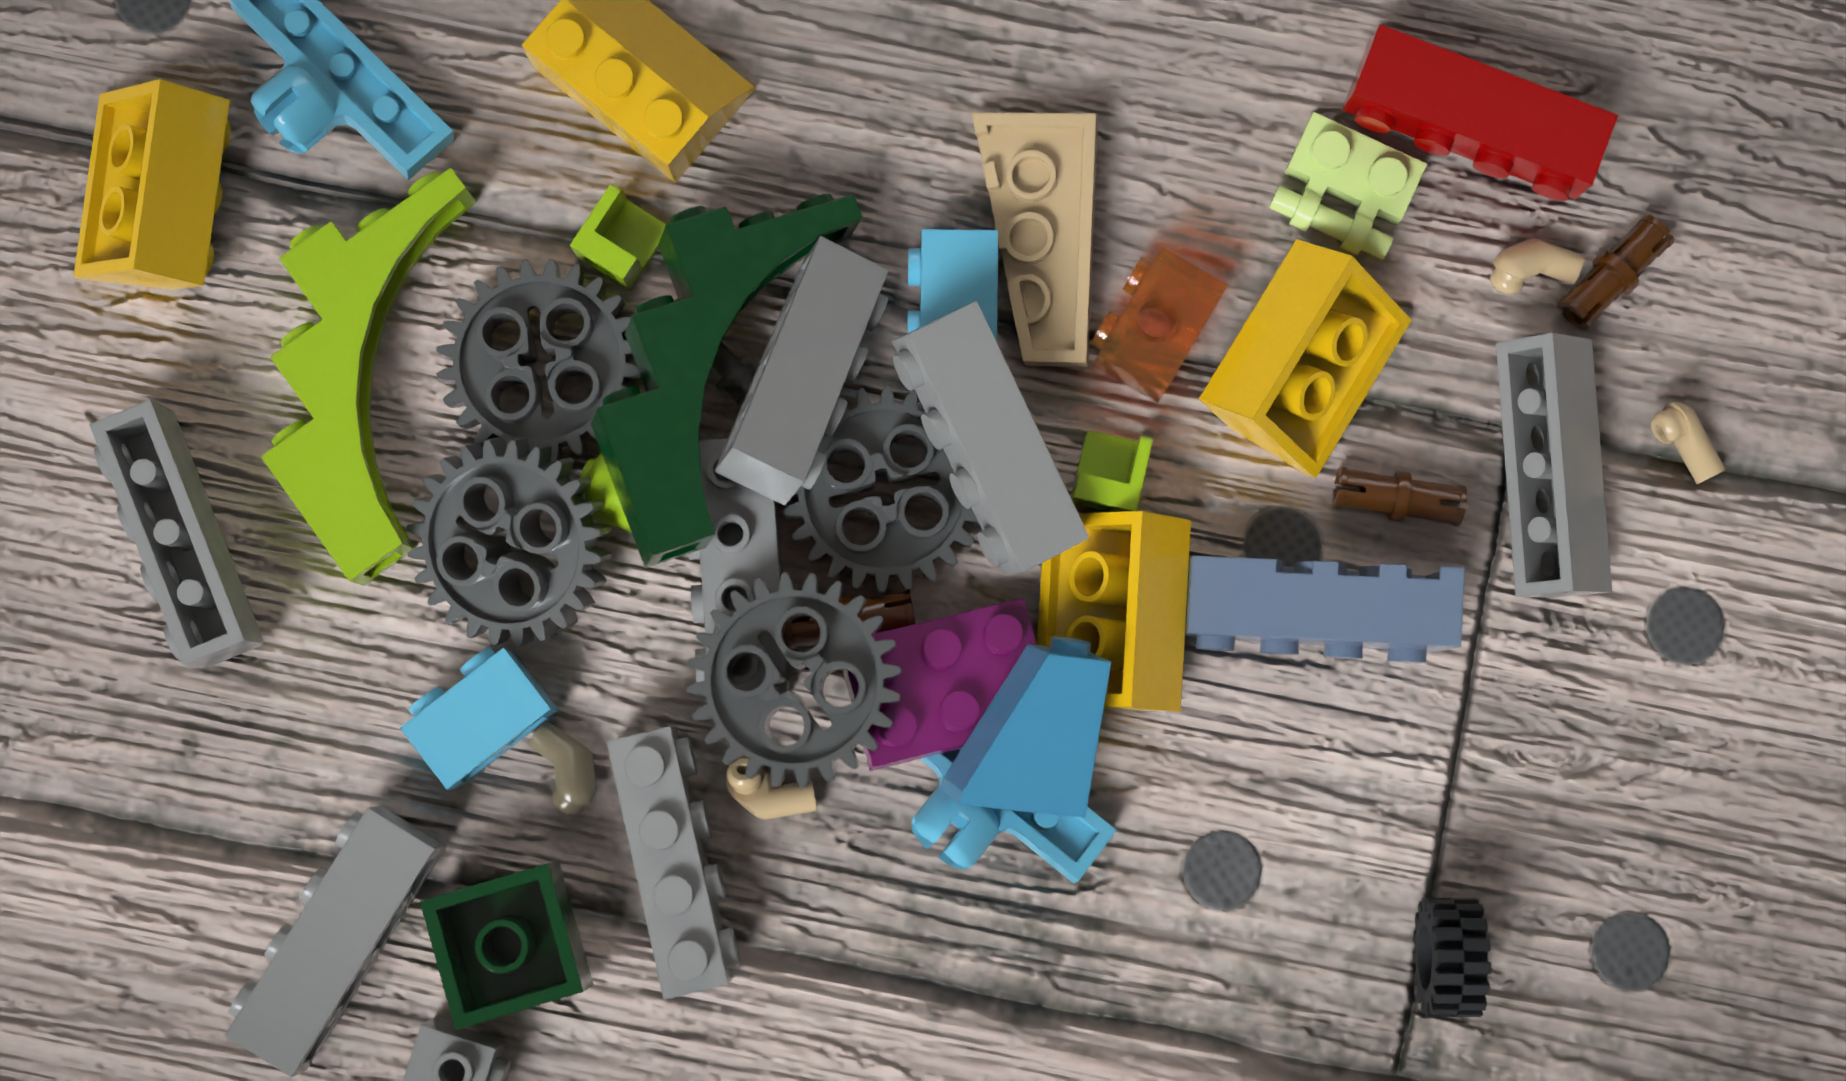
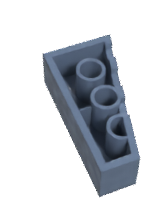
[1185,556,1465,664]

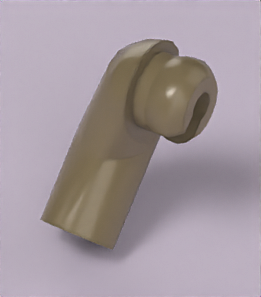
[528,719,597,815]

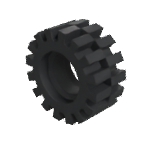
[1413,898,1491,1017]

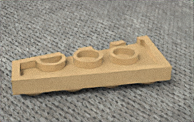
[971,113,1098,367]

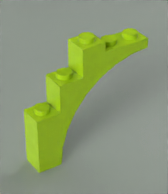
[261,168,477,586]

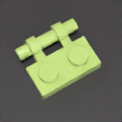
[1269,112,1427,260]

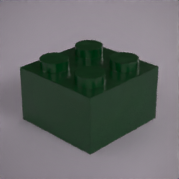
[420,860,594,1030]

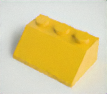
[522,0,755,183]
[73,79,231,290]
[1199,239,1412,479]
[1037,511,1191,712]

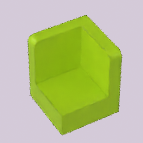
[570,183,666,291]
[1071,431,1153,512]

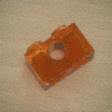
[1090,247,1228,403]

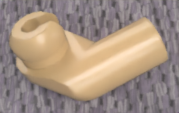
[1489,239,1585,295]
[1651,402,1726,484]
[726,757,818,820]

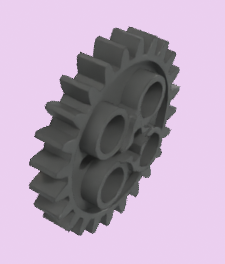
[436,259,642,463]
[783,386,979,594]
[407,437,612,647]
[686,572,902,788]

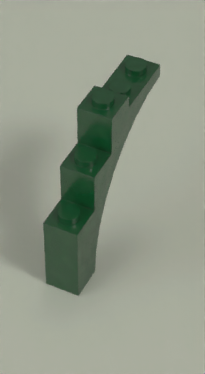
[591,194,863,569]

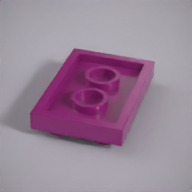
[843,598,1037,771]

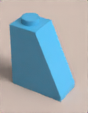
[941,636,1111,818]

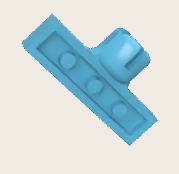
[230,0,454,180]
[912,748,1117,883]

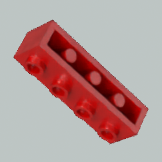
[1342,24,1619,201]

